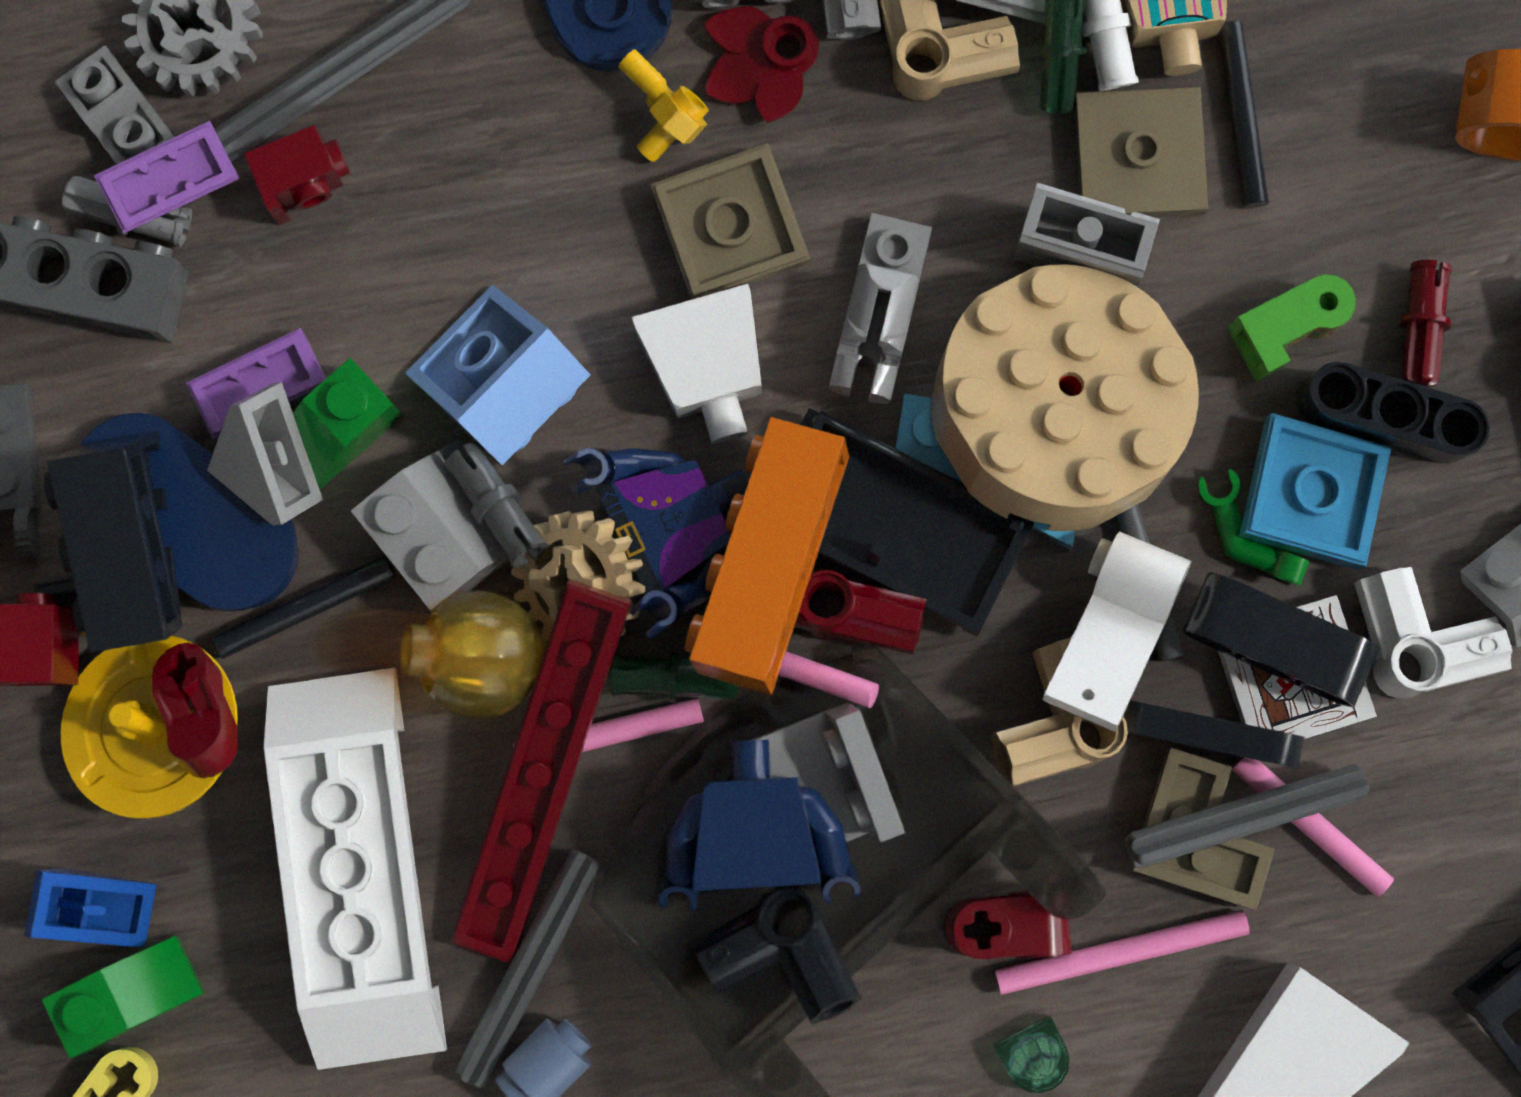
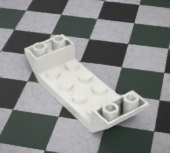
[264,668,447,1070]

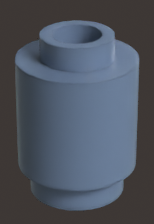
[495,1019,592,1097]

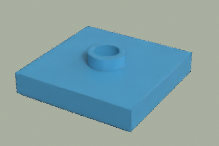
[1239,413,1391,570]

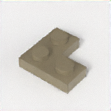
[1130,748,1275,911]

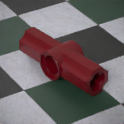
[794,570,927,655]

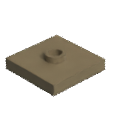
[1074,87,1208,217]
[650,143,811,300]

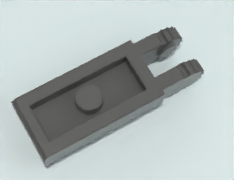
[0,382,42,559]

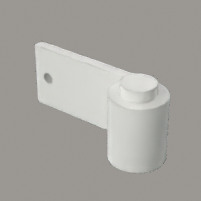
[1043,531,1191,732]

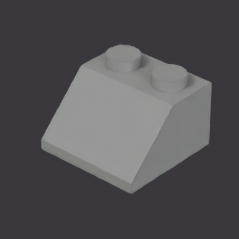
[351,439,522,616]

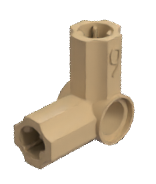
[878,0,1020,101]
[990,637,1128,789]

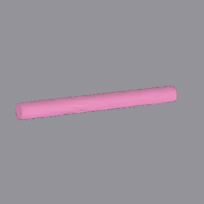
[994,910,1250,995]

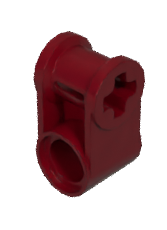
[943,888,1072,960]

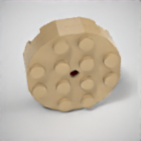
[931,265,1199,531]

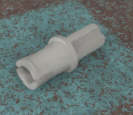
[62,176,192,247]

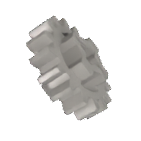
[122,0,263,97]

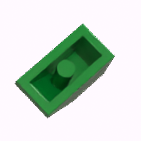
[293,357,404,490]
[41,935,205,1059]

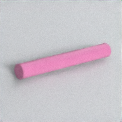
[778,651,879,708]
[513,697,704,752]
[1232,757,1394,897]

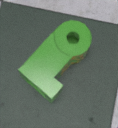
[1227,274,1356,382]

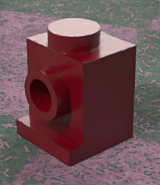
[244,125,351,225]

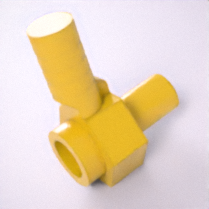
[618,49,709,163]

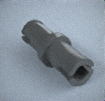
[444,442,548,568]

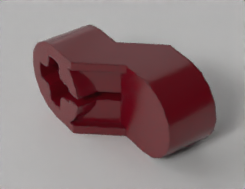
[152,642,238,779]

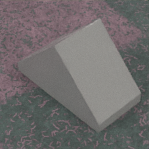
[207,382,323,526]

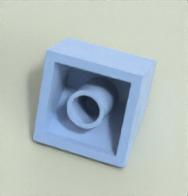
[405,284,590,465]

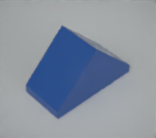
[24,868,157,948]

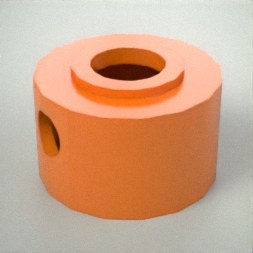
[1454,49,1521,162]

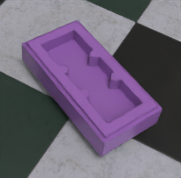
[94,121,239,234]
[186,328,326,442]

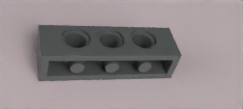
[0,216,189,343]

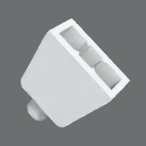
[632,284,762,444]

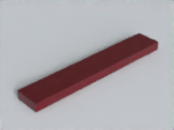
[450,579,632,964]

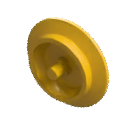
[61,636,238,819]

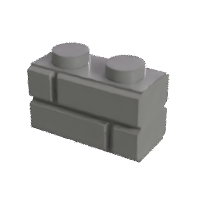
[1013,183,1160,287]

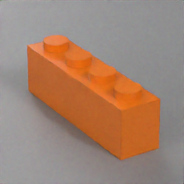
[685,417,849,696]

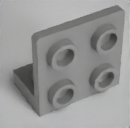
[751,702,905,842]

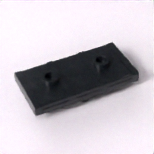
[800,408,1035,637]

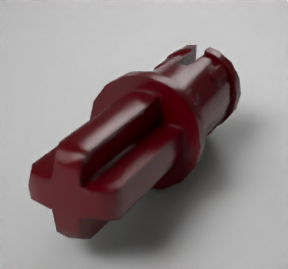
[1400,259,1452,387]

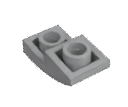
[55,45,175,164]

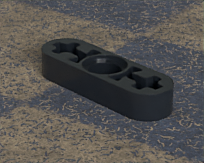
[1123,700,1305,768]

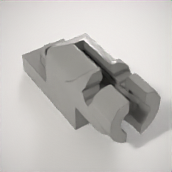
[829,213,932,404]

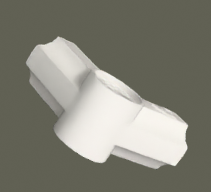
[1354,567,1513,699]

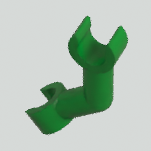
[1198,469,1310,586]

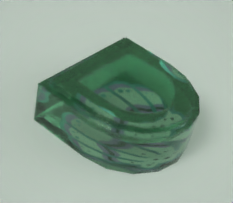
[992,1015,1070,1093]

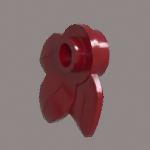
[705,6,819,123]

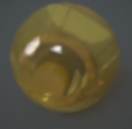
[400,591,547,720]

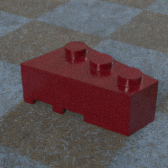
[0,593,79,687]

